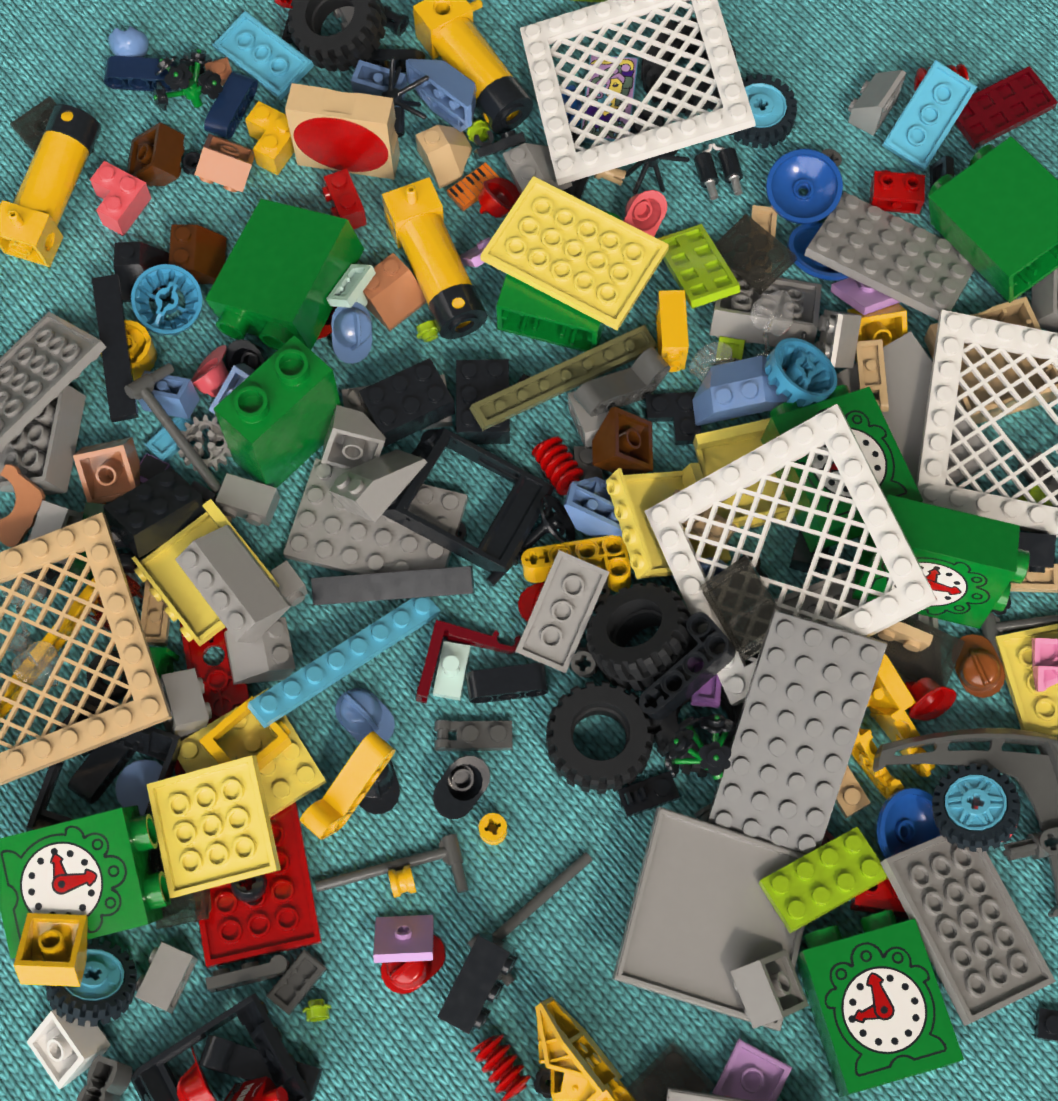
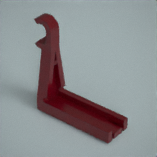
[416,620,520,704]

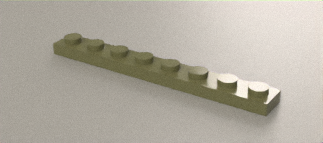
[469,324,658,431]

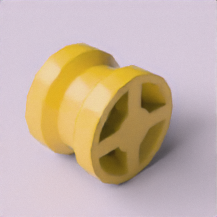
[479,813,507,845]
[388,864,417,898]

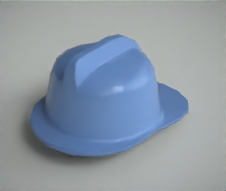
[331,302,372,364]
[335,688,395,743]

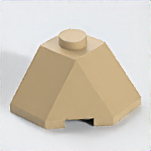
[415,125,472,189]

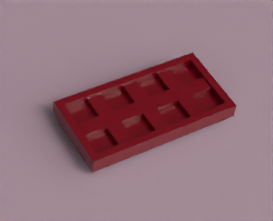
[954,66,1058,149]

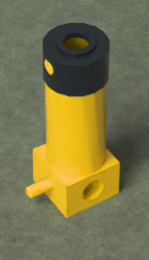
[413,0,533,134]
[0,104,101,267]
[382,177,488,339]

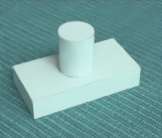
[326,264,376,308]
[433,641,471,701]

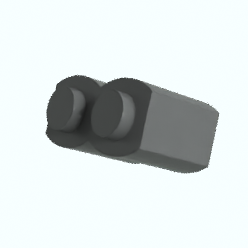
[76,1055,132,1101]

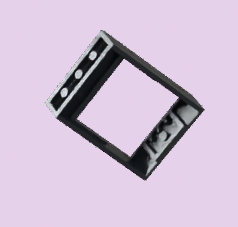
[382,428,555,572]
[26,700,181,832]
[131,993,313,1101]

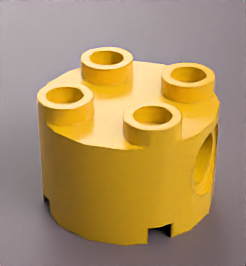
[100,320,157,381]

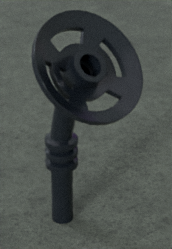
[486,495,575,587]

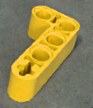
[521,535,632,592]
[299,731,395,840]

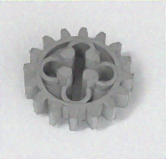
[177,415,232,471]

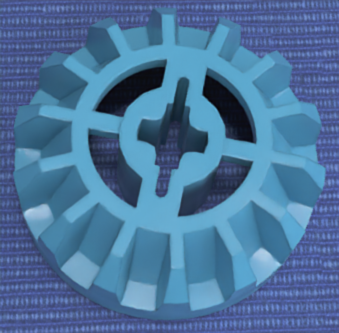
[131,264,202,336]
[765,338,837,407]

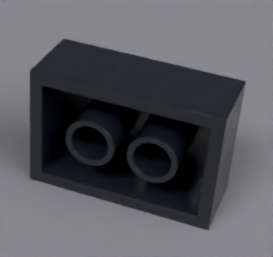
[359,358,455,447]
[456,359,510,445]
[103,467,205,558]
[437,932,518,1034]

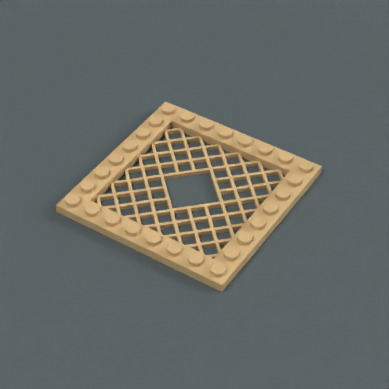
[0,513,172,786]

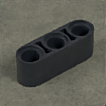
[466,663,549,703]
[68,742,136,805]

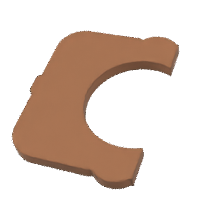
[0,464,45,547]

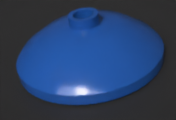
[766,149,843,224]
[787,222,849,281]
[877,788,941,859]

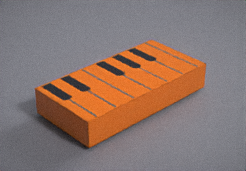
[447,162,499,211]

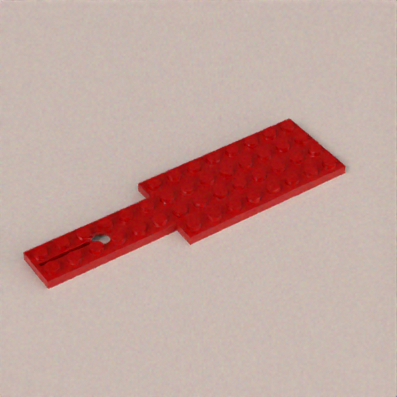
[175,621,322,968]

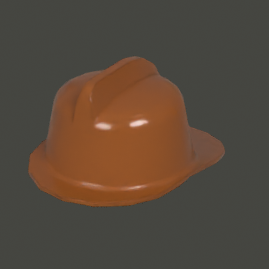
[951,634,1005,698]

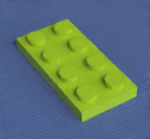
[657,224,740,309]
[759,827,888,934]

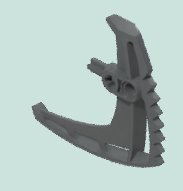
[873,728,1058,918]

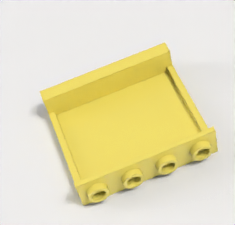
[693,418,790,528]
[606,463,731,579]
[131,499,279,646]

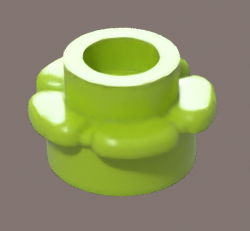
[467,120,490,142]
[416,320,439,342]
[302,999,331,1022]

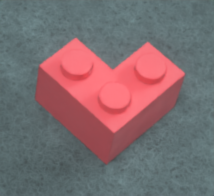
[90,161,151,236]

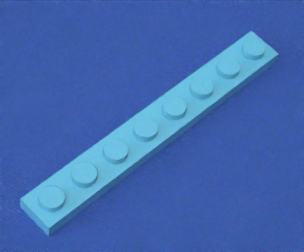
[247,597,441,729]

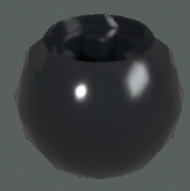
[231,874,267,902]

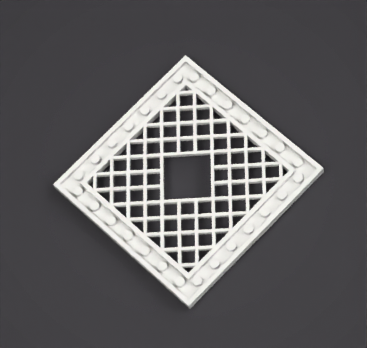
[520,0,756,186]
[916,310,1058,538]
[644,404,938,706]

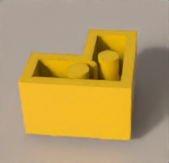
[245,101,294,175]

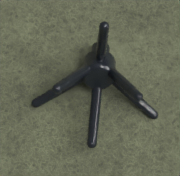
[381,57,429,119]
[625,154,689,194]

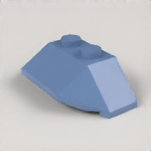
[406,59,476,132]
[692,355,787,426]
[564,477,622,538]

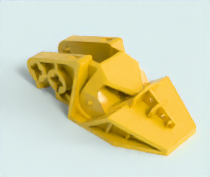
[851,654,935,799]
[535,997,636,1101]

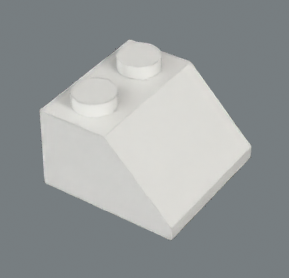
[27,1009,111,1090]

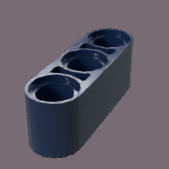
[104,56,177,92]
[204,71,258,139]

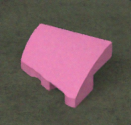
[1032,638,1058,692]

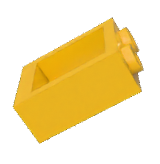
[656,290,689,372]
[199,696,292,771]

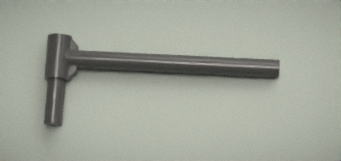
[124,363,222,494]
[981,613,1058,666]
[315,834,469,893]
[467,852,593,987]

